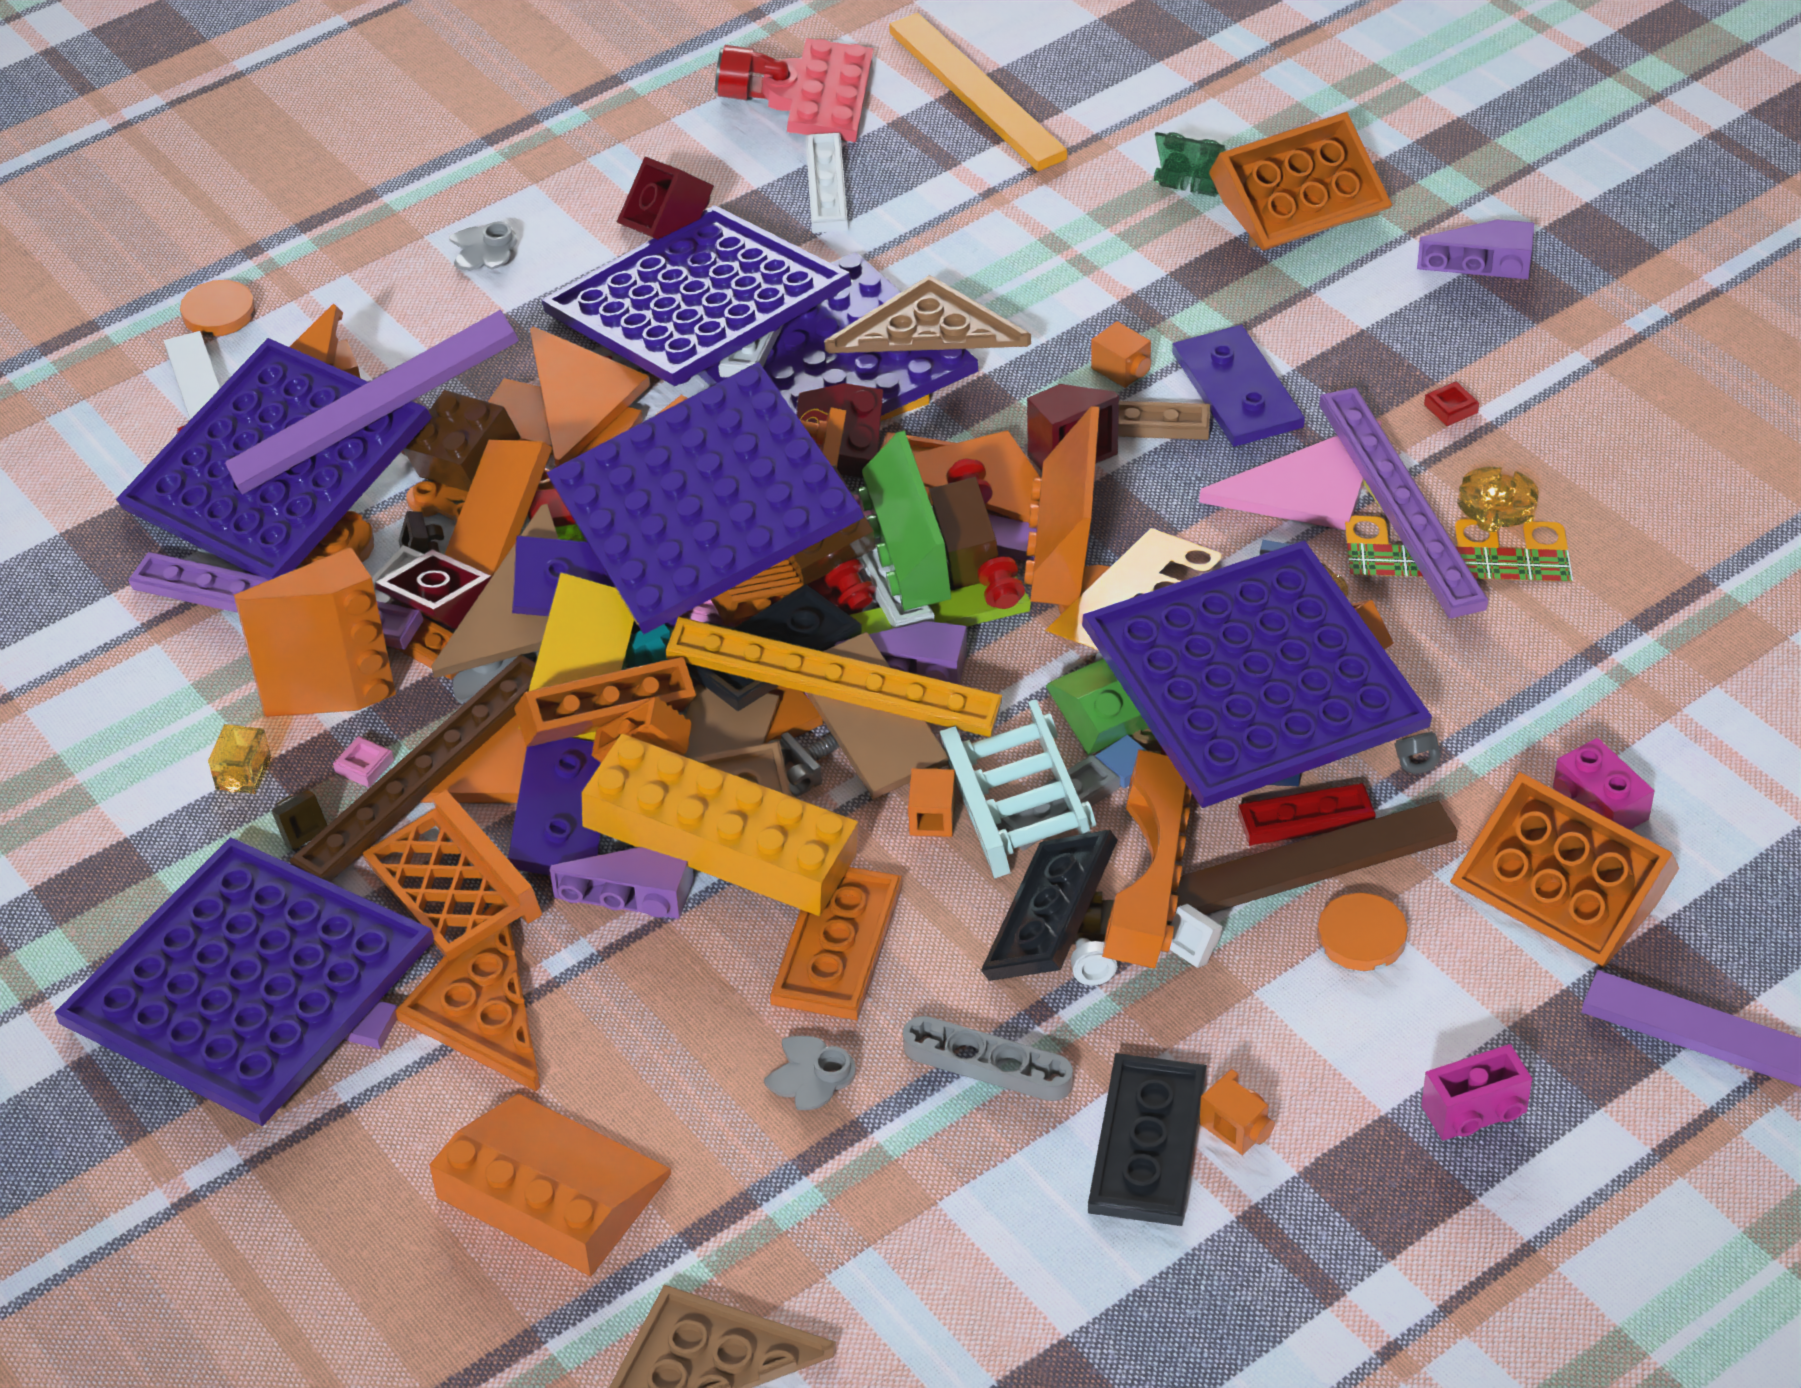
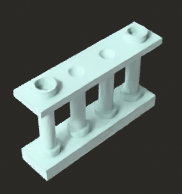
[940,699,1096,879]

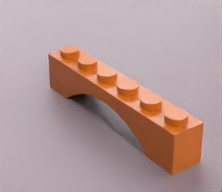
[1102,749,1192,969]

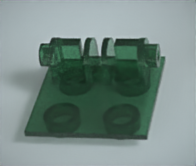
[1154,132,1226,197]

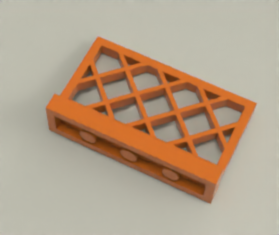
[362,790,543,961]

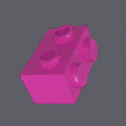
[1553,737,1655,830]
[1421,1044,1532,1141]

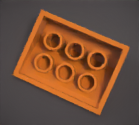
[1209,112,1392,251]
[1024,406,1099,606]
[234,547,396,717]
[1450,771,1680,968]
[429,1093,671,1277]

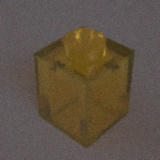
[208,724,271,794]

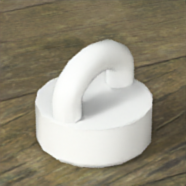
[1071,938,1117,986]

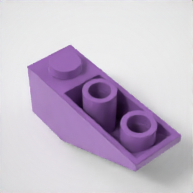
[1417,219,1535,279]
[835,621,967,684]
[550,847,694,919]

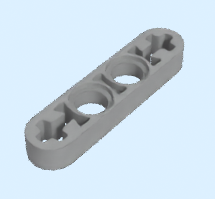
[902,1016,1073,1101]

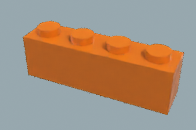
[514,656,696,747]

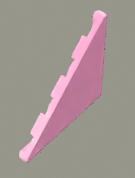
[1199,421,1382,530]

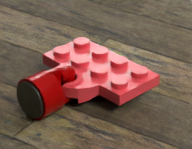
[715,38,873,142]

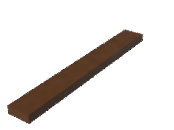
[290,654,536,882]
[1166,800,1458,925]

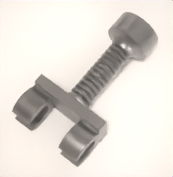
[768,732,840,796]

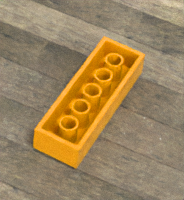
[581,734,858,917]

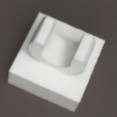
[1170,904,1223,968]

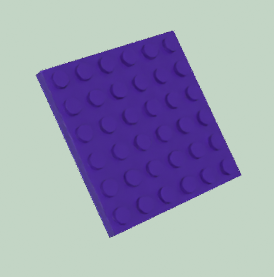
[541,205,852,386]
[698,252,978,416]
[116,338,432,580]
[547,362,864,635]
[1082,540,1432,808]
[54,837,434,1126]

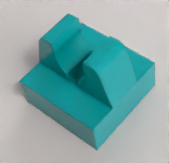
[626,624,670,668]

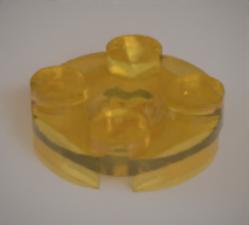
[1457,467,1539,532]

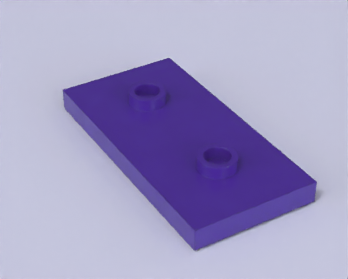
[1172,324,1305,447]
[512,536,678,627]
[508,737,601,876]

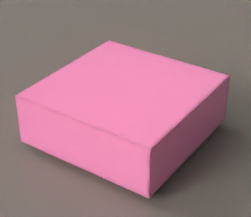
[333,736,394,788]

